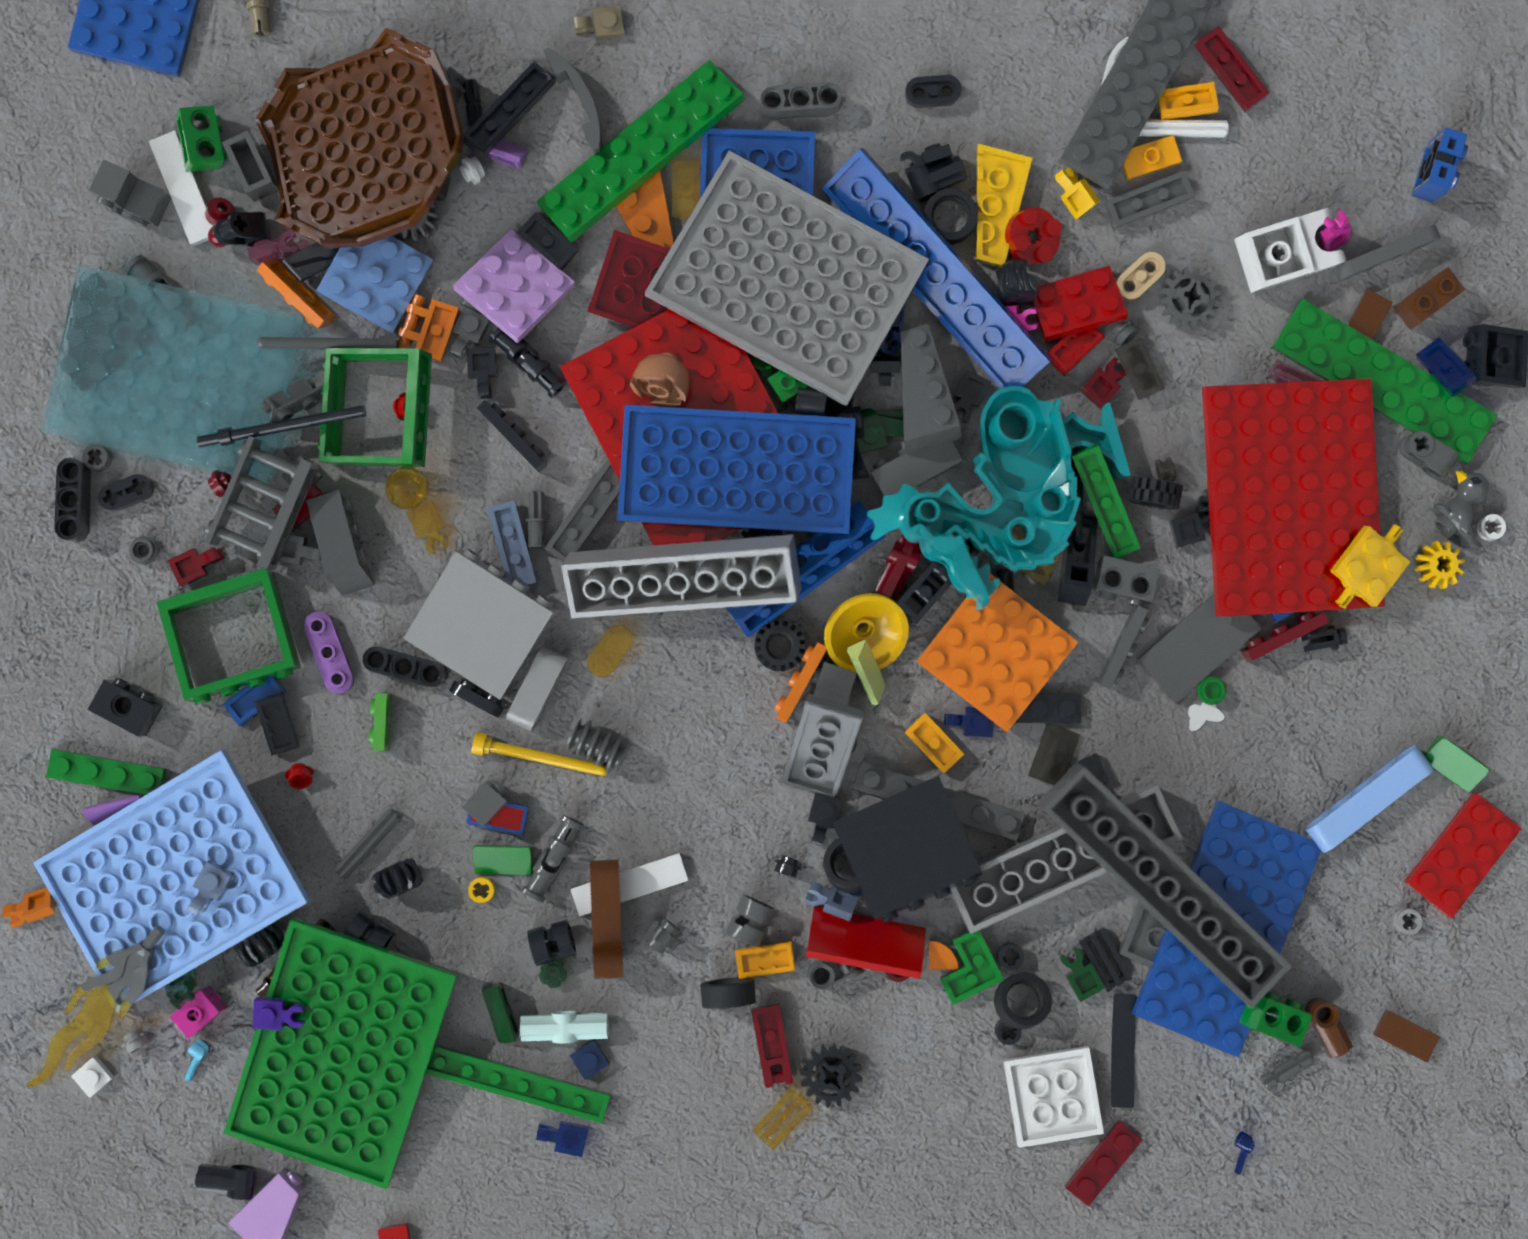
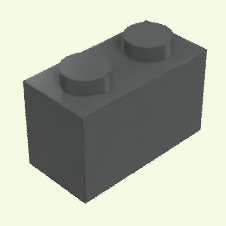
[222,130,278,202]

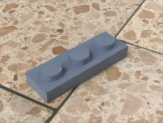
[487,500,537,586]

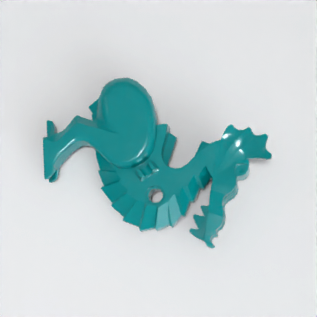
[867,386,1131,610]

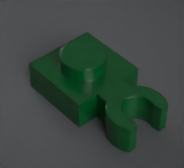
[1060,946,1105,1002]

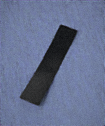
[1111,994,1137,1108]

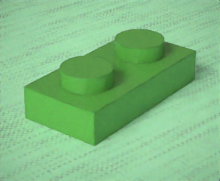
[369,693,392,751]

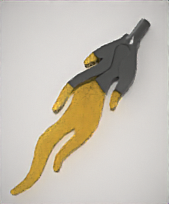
[27,925,165,1087]

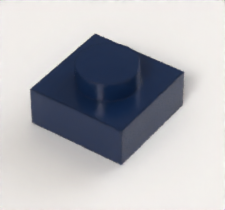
[570,1039,610,1080]

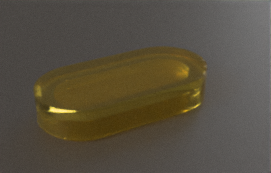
[587,625,633,677]

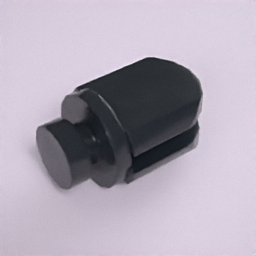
[1301,625,1348,652]

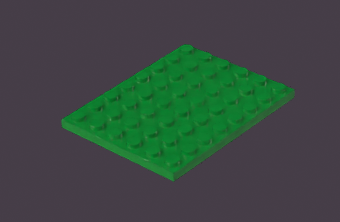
[223,917,458,1190]

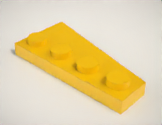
[976,143,1033,267]

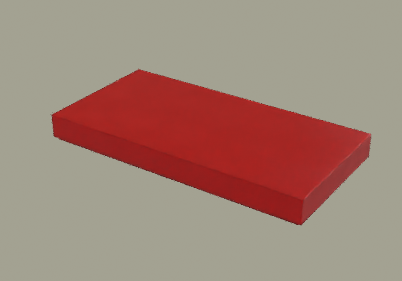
[806,906,926,979]

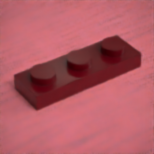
[1194,26,1270,112]
[1241,611,1329,662]
[1065,1119,1143,1207]

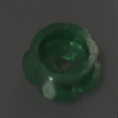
[539,959,567,988]

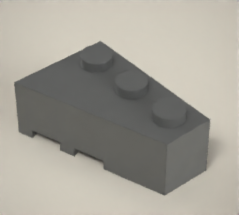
[306,490,374,596]

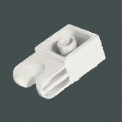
[1234,208,1347,293]

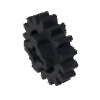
[800,1043,863,1108]

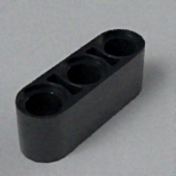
[54,457,91,543]
[362,646,448,687]

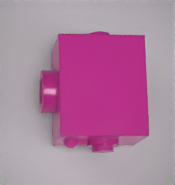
[170,986,228,1039]

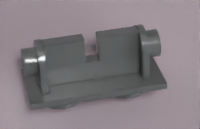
[261,378,322,423]

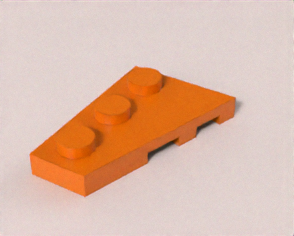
[616,171,674,249]

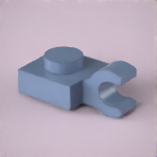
[188,860,235,915]
[805,882,859,921]

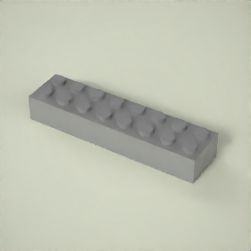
[561,535,802,618]
[951,784,1182,934]

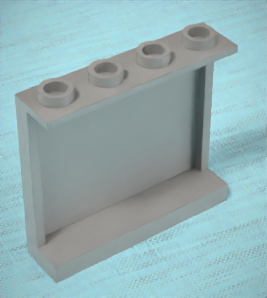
[403,548,558,700]

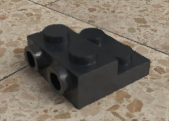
[1461,324,1528,389]

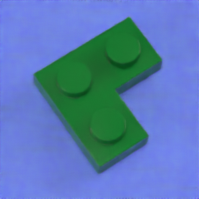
[939,930,1004,1005]

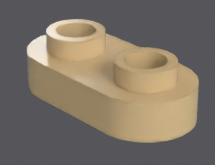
[1116,252,1166,301]

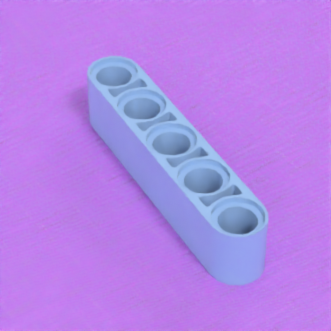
[1305,745,1434,853]

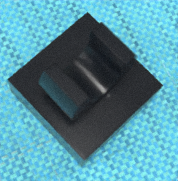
[870,356,900,386]

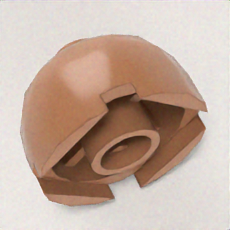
[630,353,690,407]

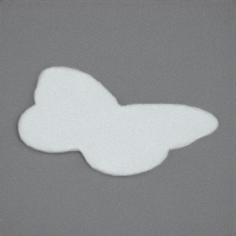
[1188,702,1225,731]

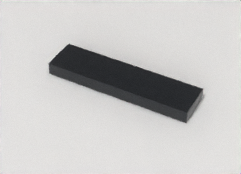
[464,61,556,158]

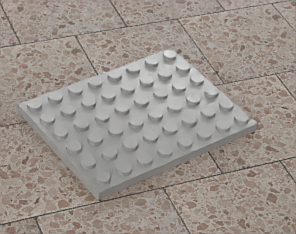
[645,151,929,406]

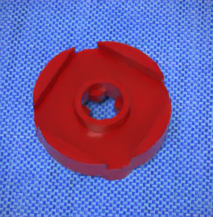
[1005,207,1062,265]

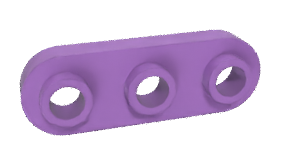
[304,612,355,693]

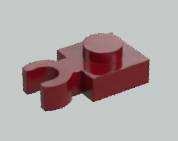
[1080,357,1129,410]

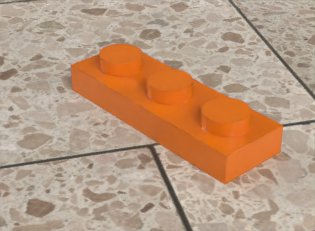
[257,259,338,329]
[774,642,827,723]

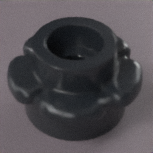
[774,855,802,878]

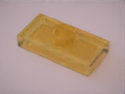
[672,161,701,219]

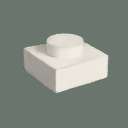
[71,1055,115,1098]

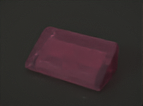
[1267,359,1324,383]

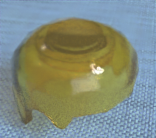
[385,467,429,509]

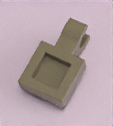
[574,5,625,40]

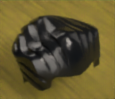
[996,259,1037,305]

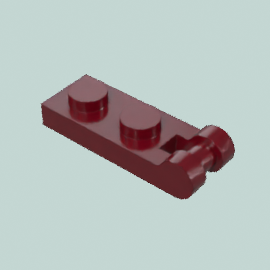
[751,1003,794,1088]

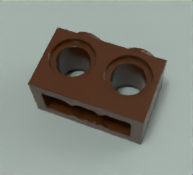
[1393,267,1466,329]

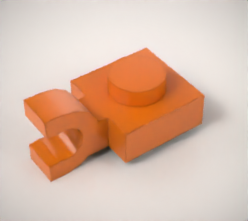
[2,887,55,928]

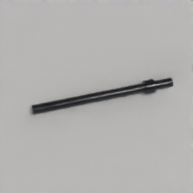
[197,405,367,447]

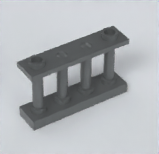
[204,436,319,570]

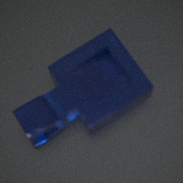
[943,707,994,737]
[536,1121,589,1157]

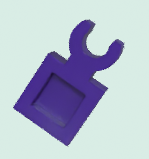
[253,997,306,1030]

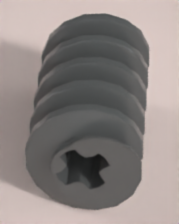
[566,717,632,773]

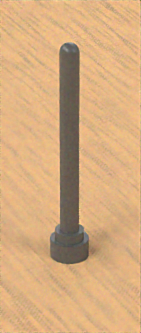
[257,333,396,349]

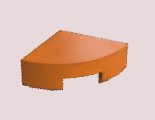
[928,940,958,970]

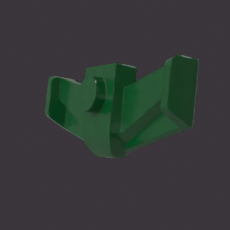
[855,408,904,454]

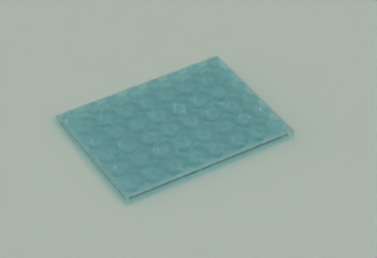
[41,265,305,483]

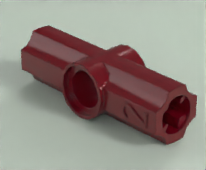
[875,534,922,602]

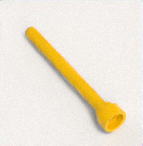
[471,731,608,776]

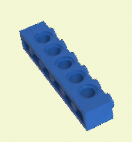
[725,501,886,638]

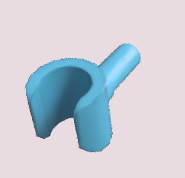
[185,1039,209,1081]

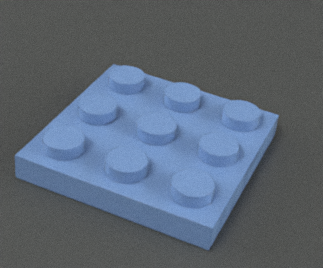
[316,236,433,333]

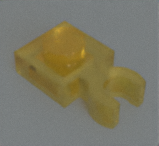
[406,501,449,555]

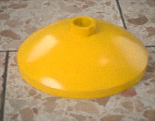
[824,593,909,672]

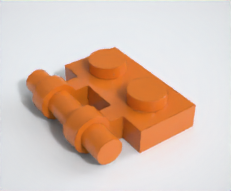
[396,294,460,363]

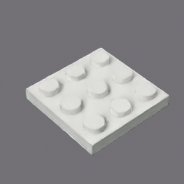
[1003,1046,1104,1148]

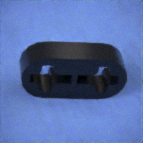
[98,474,154,511]

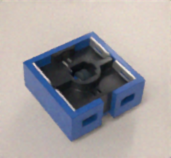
[1411,128,1468,203]

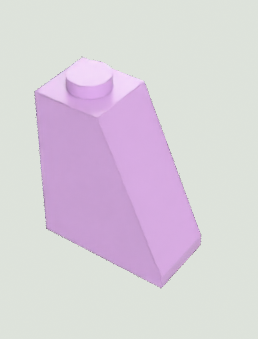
[228,1168,305,1239]

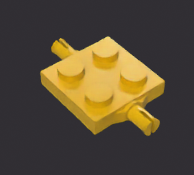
[1330,524,1410,609]

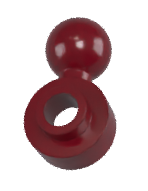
[205,197,236,248]

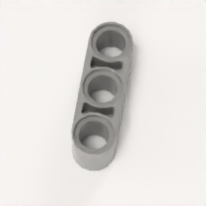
[506,646,568,732]

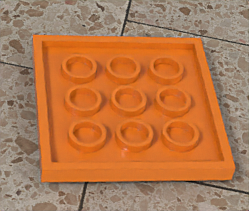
[916,574,1078,732]

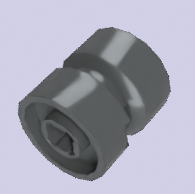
[726,894,776,947]

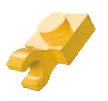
[1055,167,1101,220]

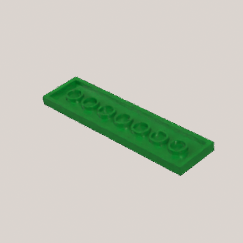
[536,59,745,243]
[1271,298,1498,464]

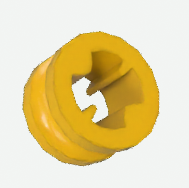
[468,877,496,903]

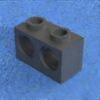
[1092,556,1160,607]

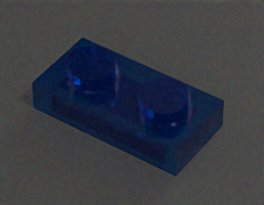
[1416,338,1476,397]

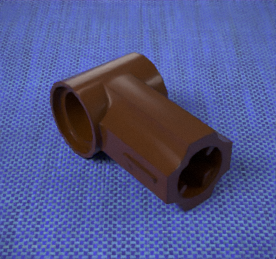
[1305,998,1353,1058]

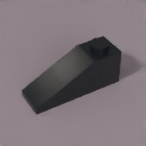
[1058,515,1098,606]

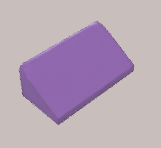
[467,140,528,169]
[83,794,145,826]

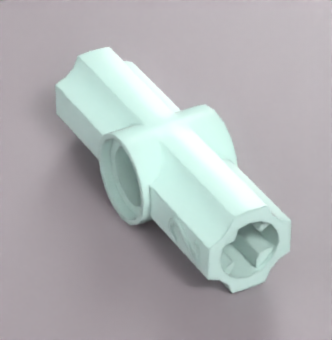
[520,1011,609,1043]

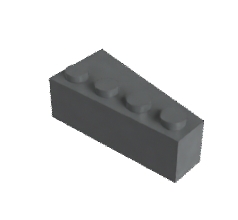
[901,324,962,454]

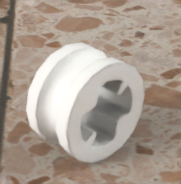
[1477,514,1506,541]

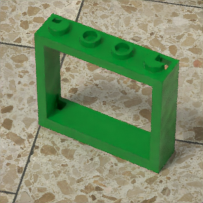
[317,348,432,467]
[156,568,301,705]

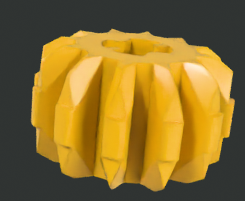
[1414,541,1466,589]

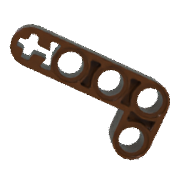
[590,859,623,979]

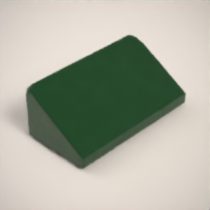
[482,982,519,1043]

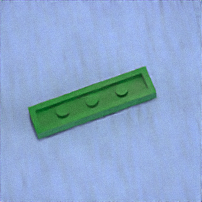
[1071,443,1141,558]
[46,749,167,795]

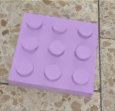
[454,229,575,343]

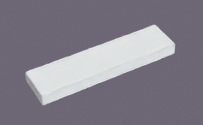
[149,130,212,246]
[571,853,688,916]

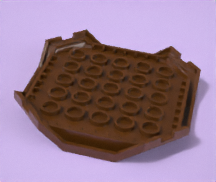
[255,28,465,248]

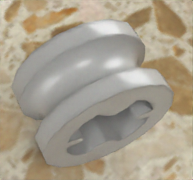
[1393,908,1423,935]

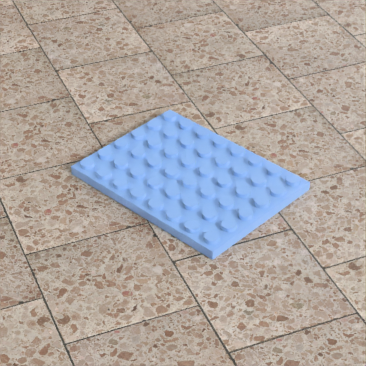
[33,749,311,1013]

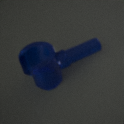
[1234,1131,1255,1175]

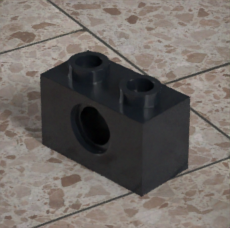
[87,677,162,737]

